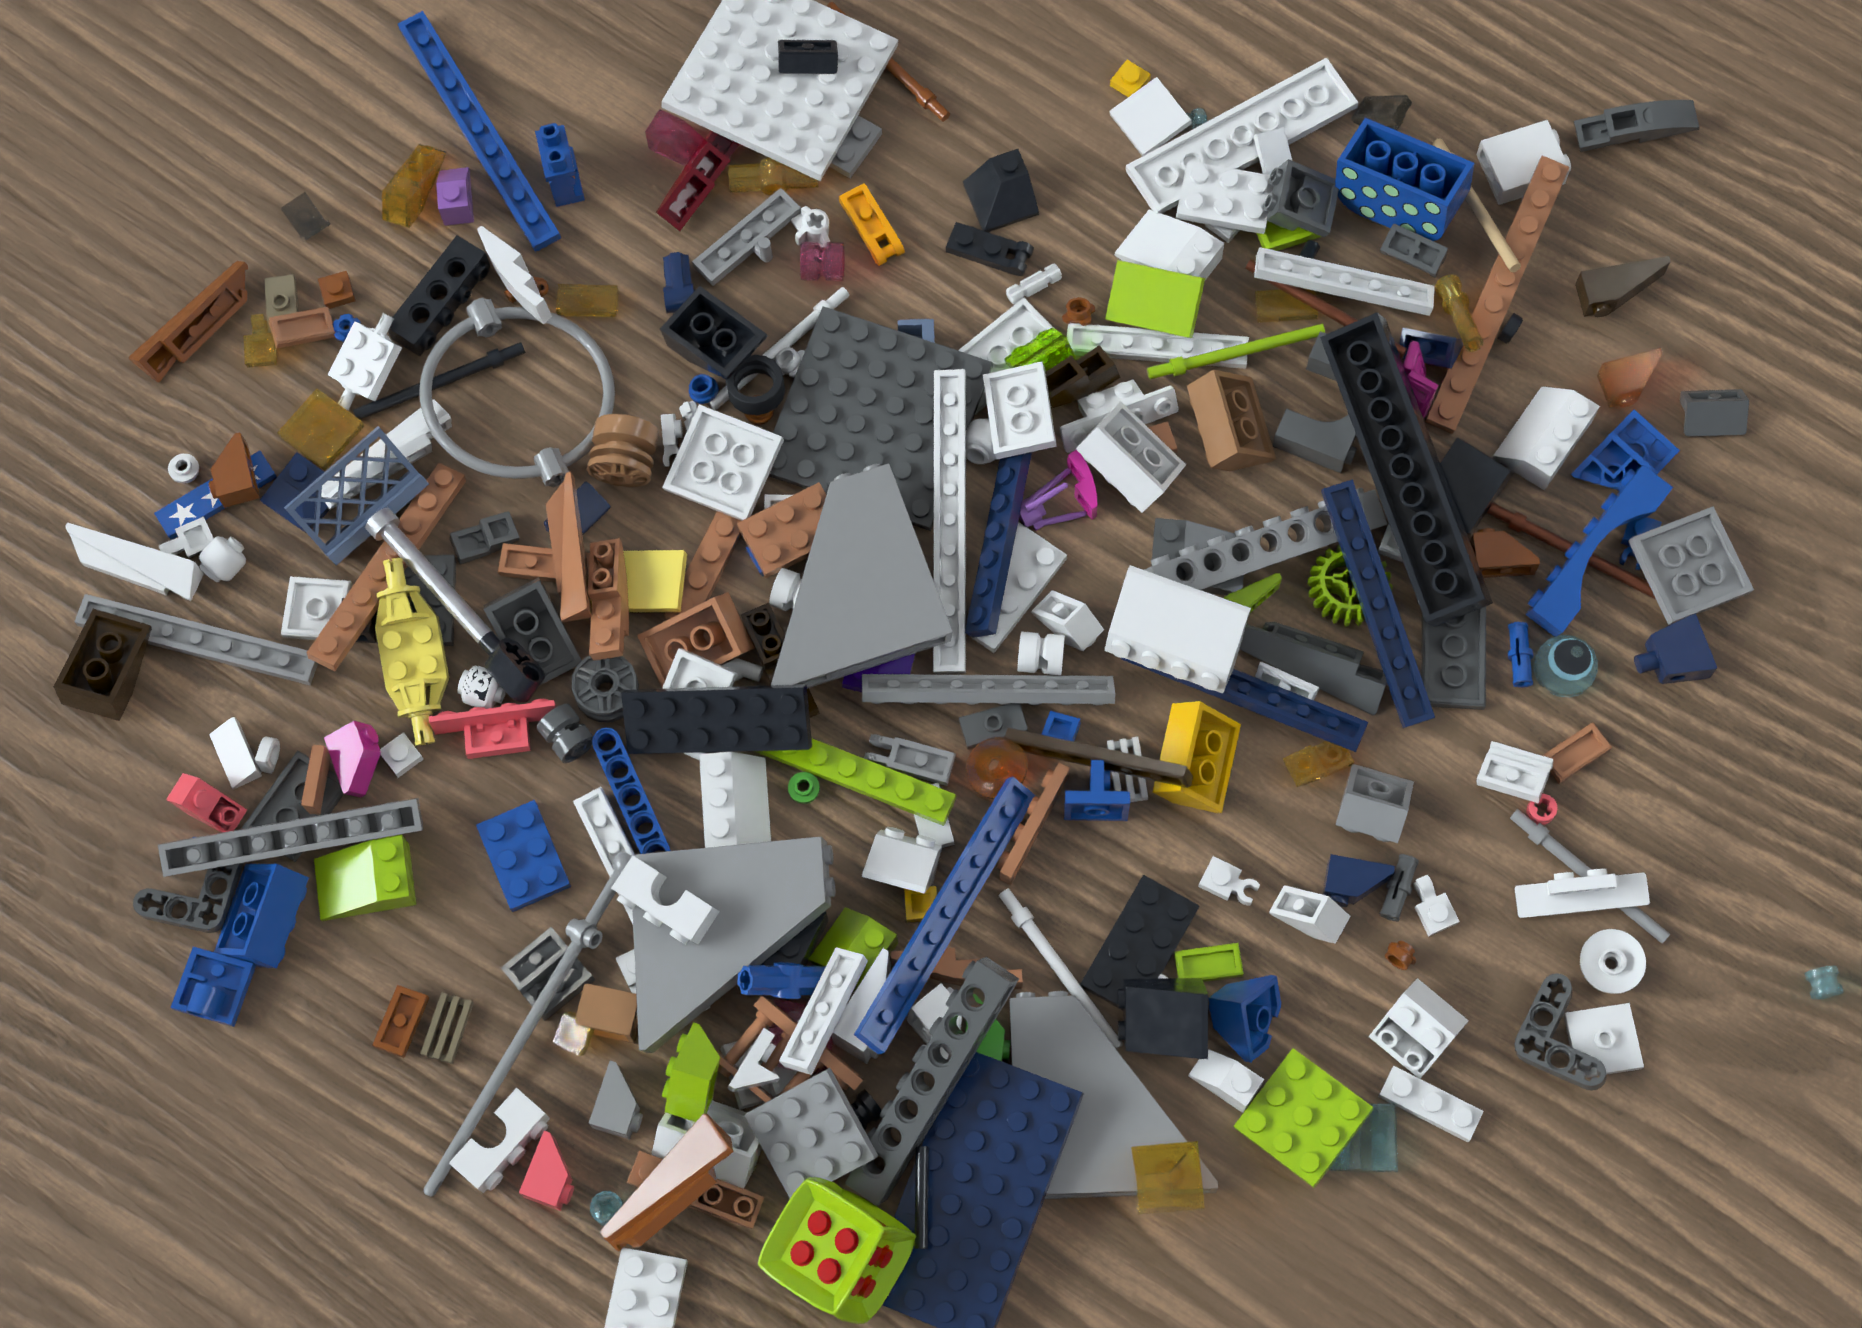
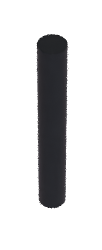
[914,1146,929,1249]

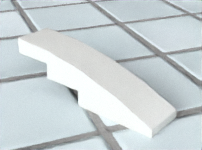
[477,226,552,325]

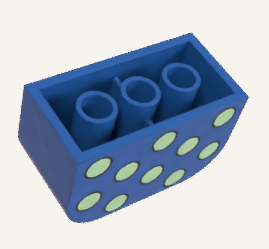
[1335,118,1474,241]

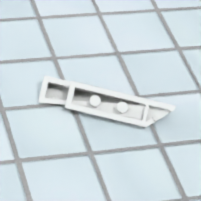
[321,400,452,510]
[66,523,204,601]

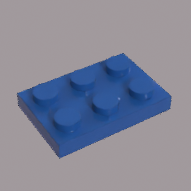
[476,800,571,912]

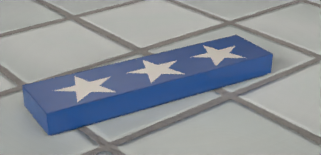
[154,450,277,540]

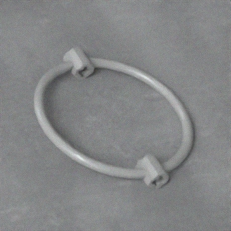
[419,298,615,487]

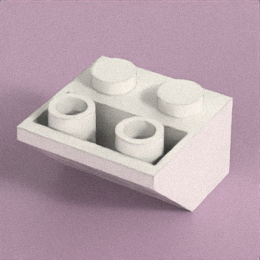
[1369,978,1469,1079]

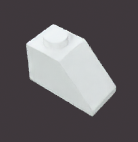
[1031,590,1104,651]
[1269,885,1351,944]
[1188,1049,1264,1113]

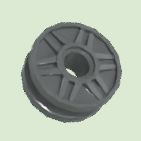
[571,656,639,722]

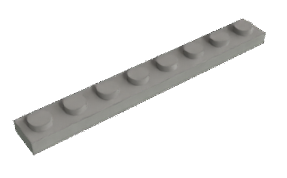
[74,594,318,685]
[862,674,1116,705]

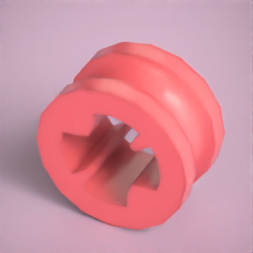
[1526,794,1558,825]

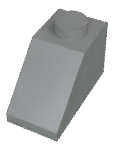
[589,1061,643,1140]

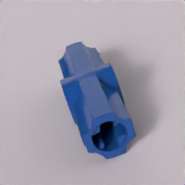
[737,962,826,999]

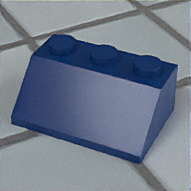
[214,864,309,968]

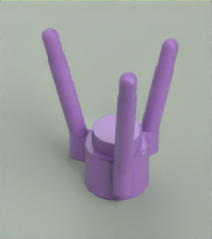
[1019,468,1087,531]

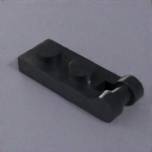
[946,222,1034,276]

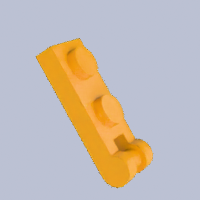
[839,183,905,266]

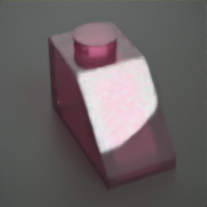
[645,109,704,166]

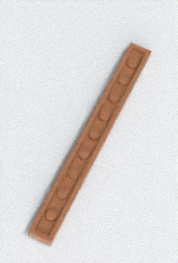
[1425,155,1570,434]

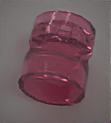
[800,242,845,281]

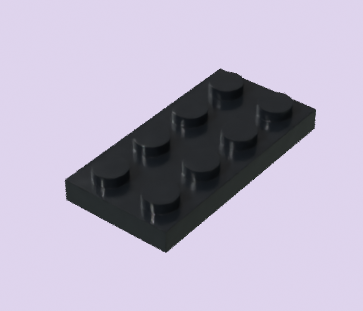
[1080,875,1200,1011]

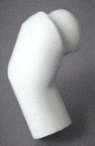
[722,658,763,682]

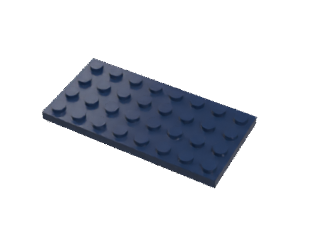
[882,1052,1084,1328]

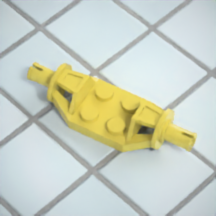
[375,558,449,746]

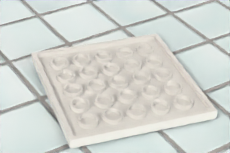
[662,0,898,181]

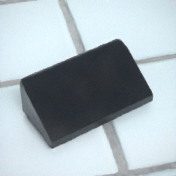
[778,40,838,74]

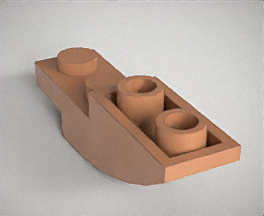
[588,538,629,661]
[626,1151,764,1229]

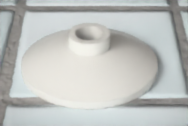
[1580,929,1646,994]

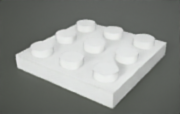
[662,404,784,521]

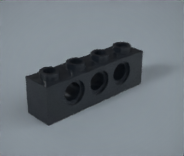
[388,235,490,356]

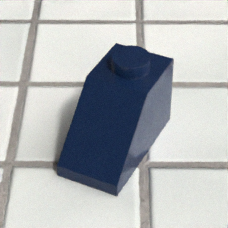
[1322,854,1395,907]

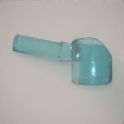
[1186,108,1208,129]

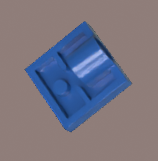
[170,947,256,1027]

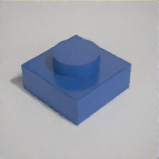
[1041,711,1080,742]

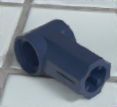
[663,252,695,314]

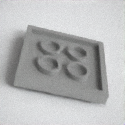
[1628,506,1754,625]
[744,1068,878,1198]

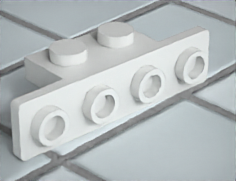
[1060,379,1179,453]
[1515,869,1650,918]

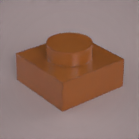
[318,271,356,309]

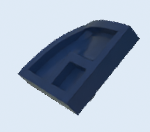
[260,452,330,534]

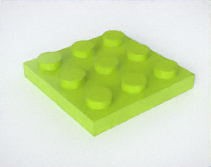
[1233,1048,1374,1188]

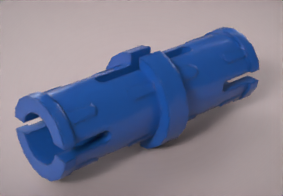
[1508,622,1534,688]

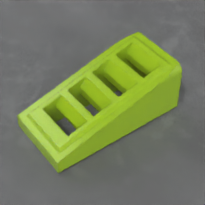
[1224,573,1282,614]

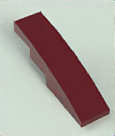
[656,131,740,231]

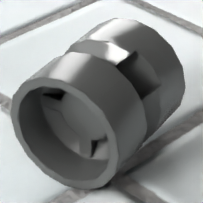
[537,704,593,763]

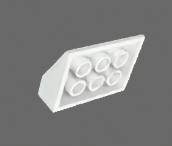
[1104,565,1251,694]

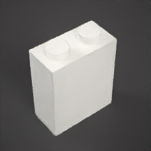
[1476,120,1571,205]

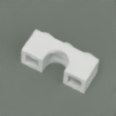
[611,855,720,945]
[449,1088,550,1193]

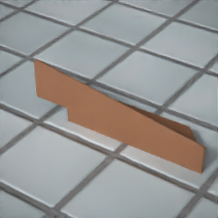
[546,472,591,622]

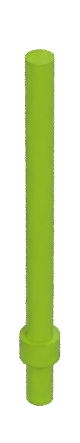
[1147,324,1325,380]

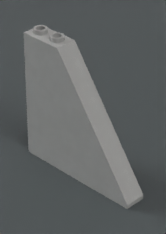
[771,463,953,688]
[630,837,836,1053]
[1009,991,1218,1199]

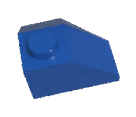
[1208,975,1281,1063]

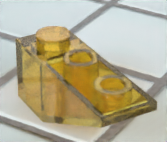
[382,144,446,228]

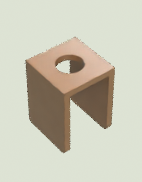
[575,984,638,1044]

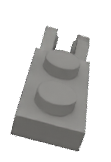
[864,734,956,786]

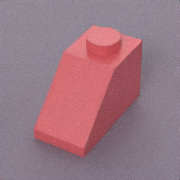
[519,1131,574,1211]

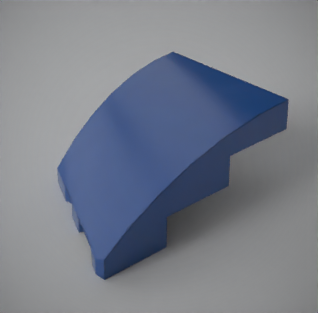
[1571,409,1680,491]

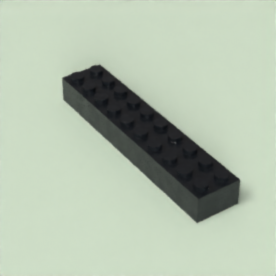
[1320,312,1493,627]

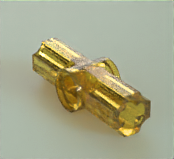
[728,157,819,196]

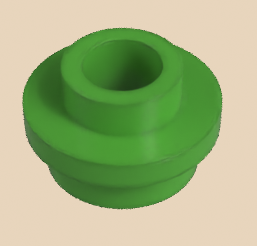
[788,772,820,804]

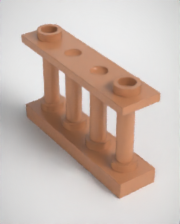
[717,995,864,1103]

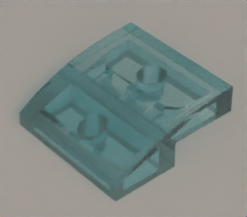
[1329,1104,1398,1172]

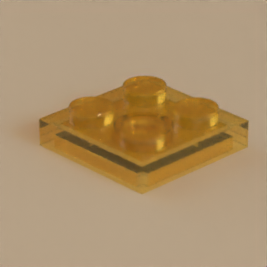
[277,388,364,471]

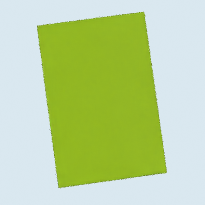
[1105,260,1205,338]

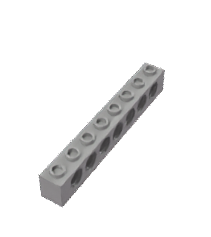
[1144,487,1387,590]
[158,798,424,877]

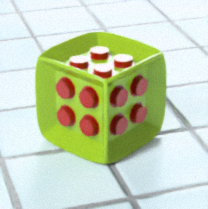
[758,1176,916,1324]

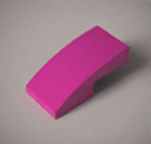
[1067,450,1097,520]

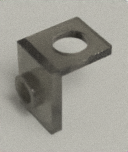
[281,192,331,242]

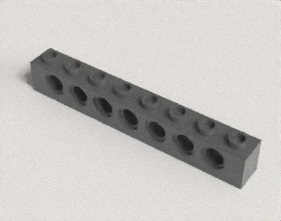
[845,957,1019,1206]

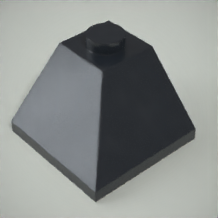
[963,149,1039,232]

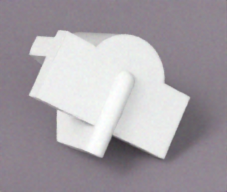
[791,206,832,257]

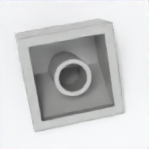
[1336,764,1414,843]

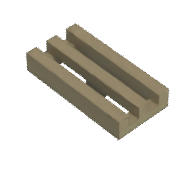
[420,992,474,1064]

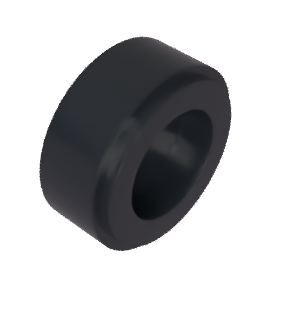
[1497,313,1523,344]

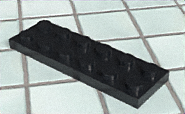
[621,684,813,754]

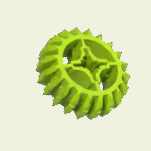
[1307,545,1393,627]

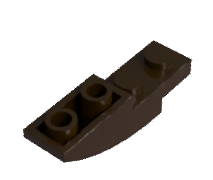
[741,603,820,718]

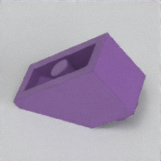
[436,167,474,226]

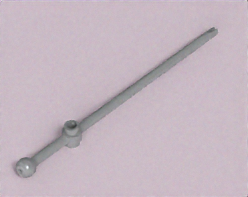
[424,852,630,1197]

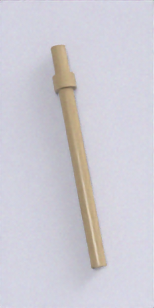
[1432,138,1521,272]

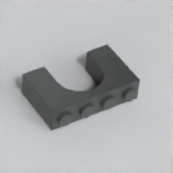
[1273,331,1357,473]

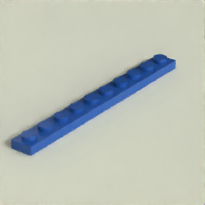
[397,11,561,252]
[854,776,1036,1054]

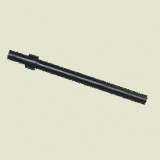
[353,342,526,421]

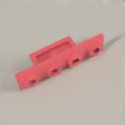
[429,699,557,759]

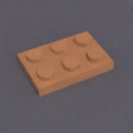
[737,482,826,578]

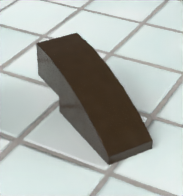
[1045,345,1121,409]

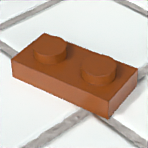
[372,985,429,1058]

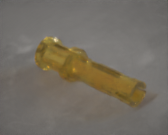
[1435,274,1484,352]

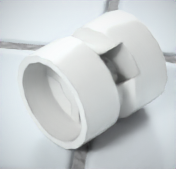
[769,568,802,611]
[1017,631,1065,675]

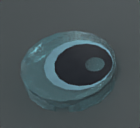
[1534,635,1598,698]

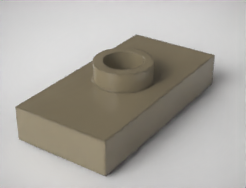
[264,274,299,336]

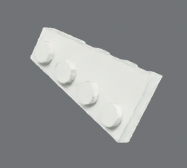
[971,522,1067,653]

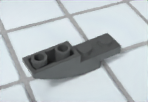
[1574,100,1699,152]

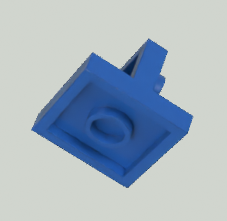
[1064,760,1130,821]

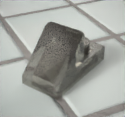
[1351,95,1412,131]

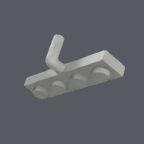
[692,188,801,286]

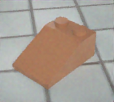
[637,592,755,688]

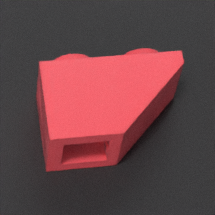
[166,773,247,833]

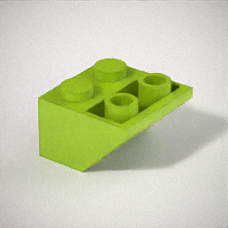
[662,1022,720,1122]

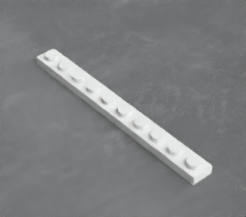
[933,369,966,674]

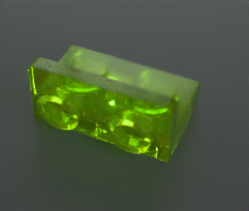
[1004,328,1076,372]

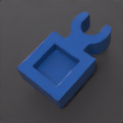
[1619,517,1662,571]

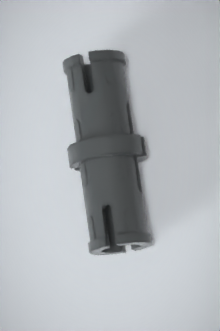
[1379,854,1419,922]

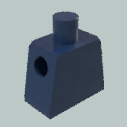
[1634,613,1717,684]

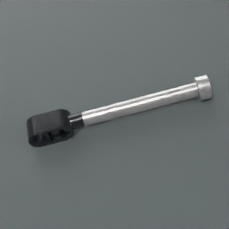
[365,508,545,703]

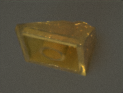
[1131,1141,1205,1215]

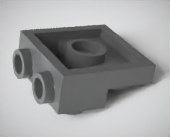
[1264,159,1339,237]

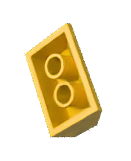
[1152,701,1241,813]

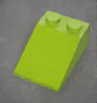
[314,835,416,921]

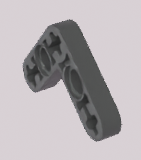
[133,863,244,933]
[1514,973,1607,1091]

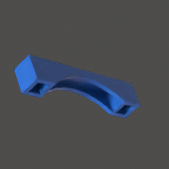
[1525,465,1673,637]

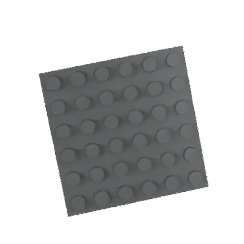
[769,306,993,531]

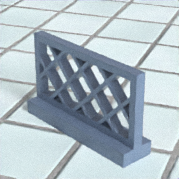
[284,426,429,565]

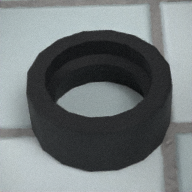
[726,355,785,416]

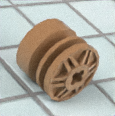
[587,414,659,487]

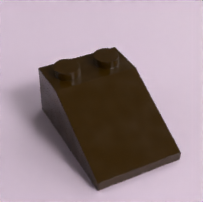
[53,608,152,721]

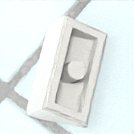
[1255,662,1319,700]
[209,717,262,790]

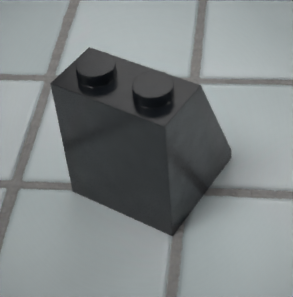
[1440,438,1515,534]
[1117,978,1208,1059]

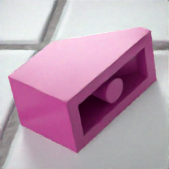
[324,721,381,798]

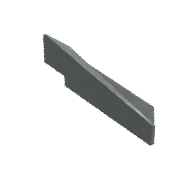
[1240,622,1387,715]

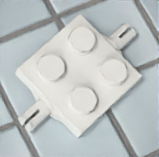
[328,313,402,410]

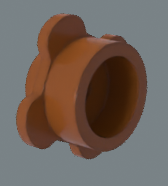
[1062,297,1095,326]

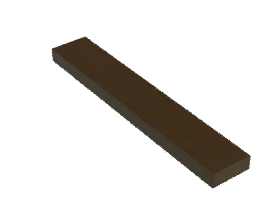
[1005,728,1193,788]

